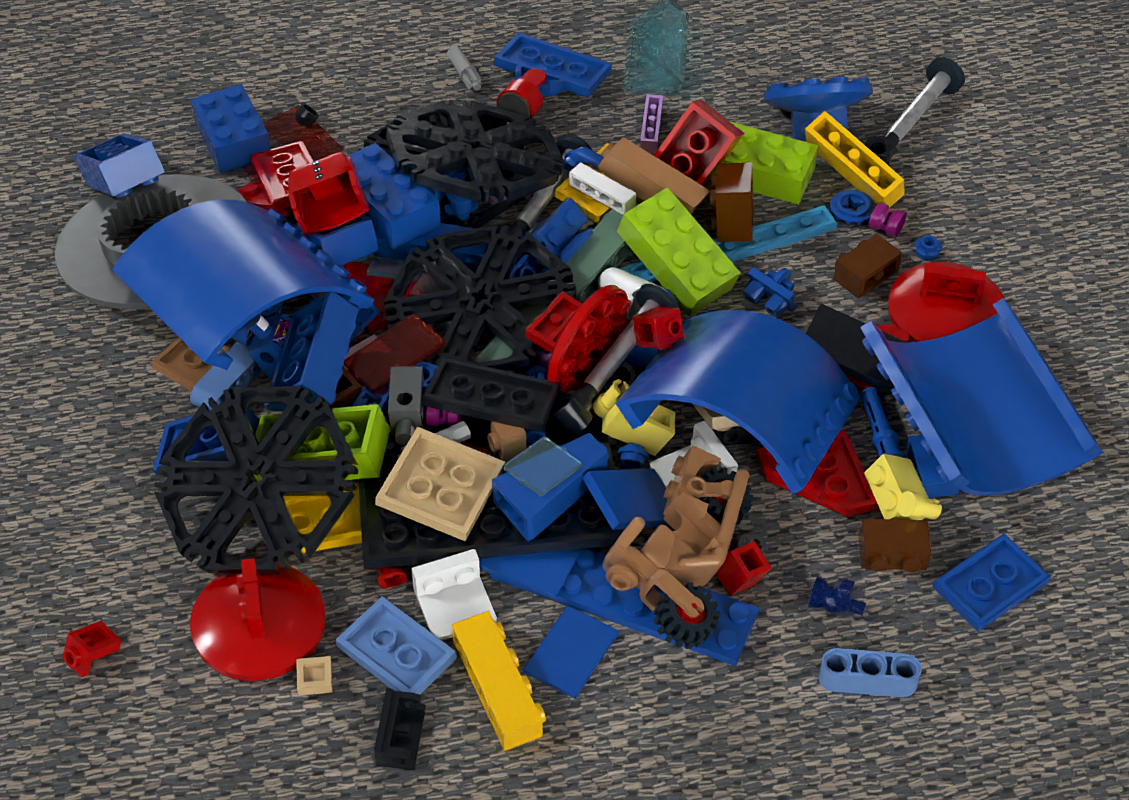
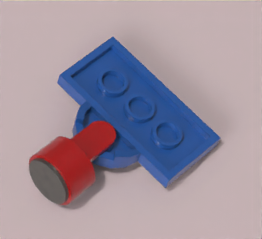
[494,32,612,123]

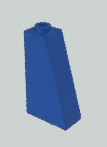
[492,433,609,541]

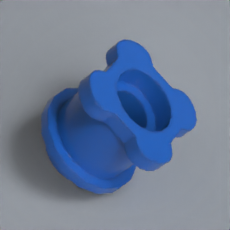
[444,193,478,221]

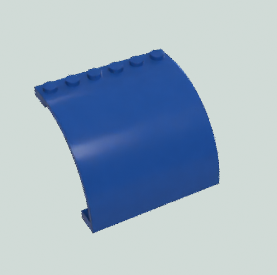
[112,199,374,370]
[860,298,1104,496]
[615,310,860,494]

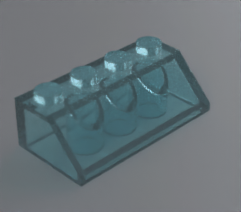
[623,0,689,95]

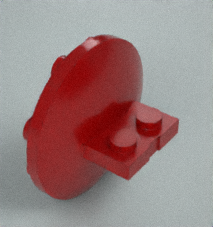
[888,262,1005,342]
[525,285,631,396]
[190,558,326,681]

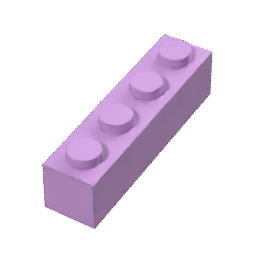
[640,94,663,154]

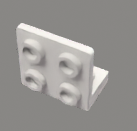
[649,421,738,488]
[411,549,497,641]

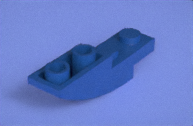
[508,198,588,279]

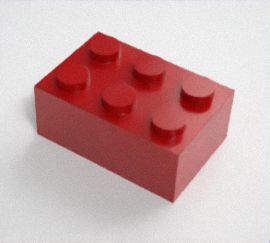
[654,99,745,187]

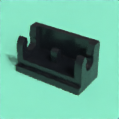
[374,688,426,770]

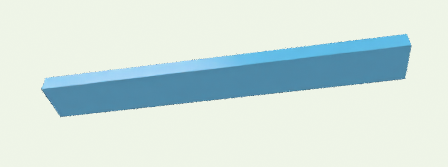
[620,205,838,285]

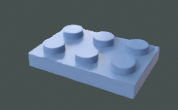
[336,596,457,703]

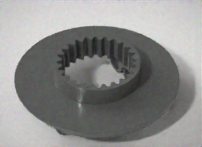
[55,174,247,309]

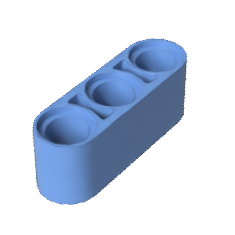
[190,341,263,410]
[818,648,922,697]

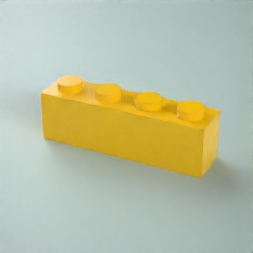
[805,111,904,208]
[451,611,546,751]

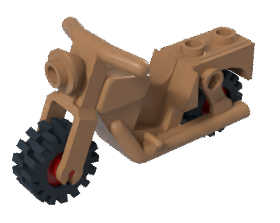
[602,445,753,649]

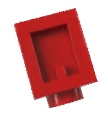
[63,621,122,677]

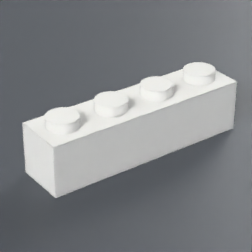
[569,163,636,214]

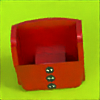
[287,152,369,234]

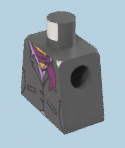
[388,367,427,445]

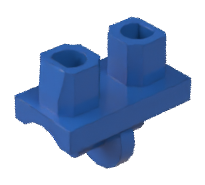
[743,267,798,318]

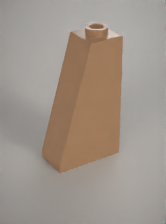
[598,137,710,215]

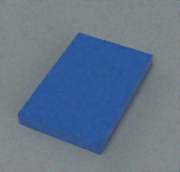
[583,469,670,530]
[932,534,1051,632]

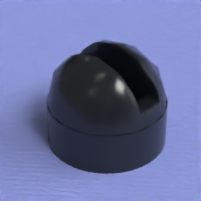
[295,103,319,126]

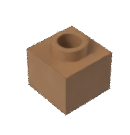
[488,421,527,462]

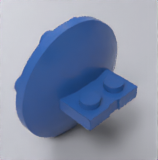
[763,77,873,142]

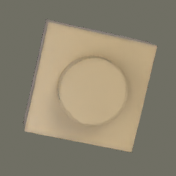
[296,656,333,696]

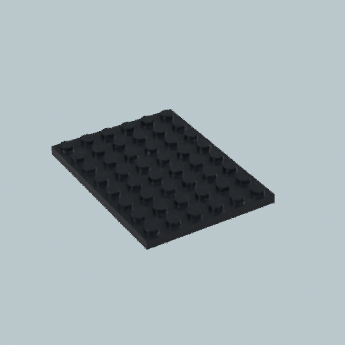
[358,400,625,569]

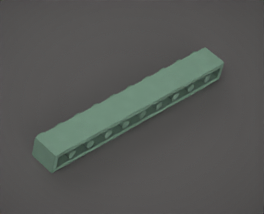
[472,209,632,375]

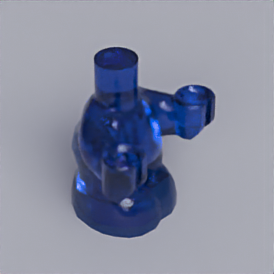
[808,576,866,616]

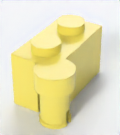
[592,379,675,456]
[864,453,942,520]

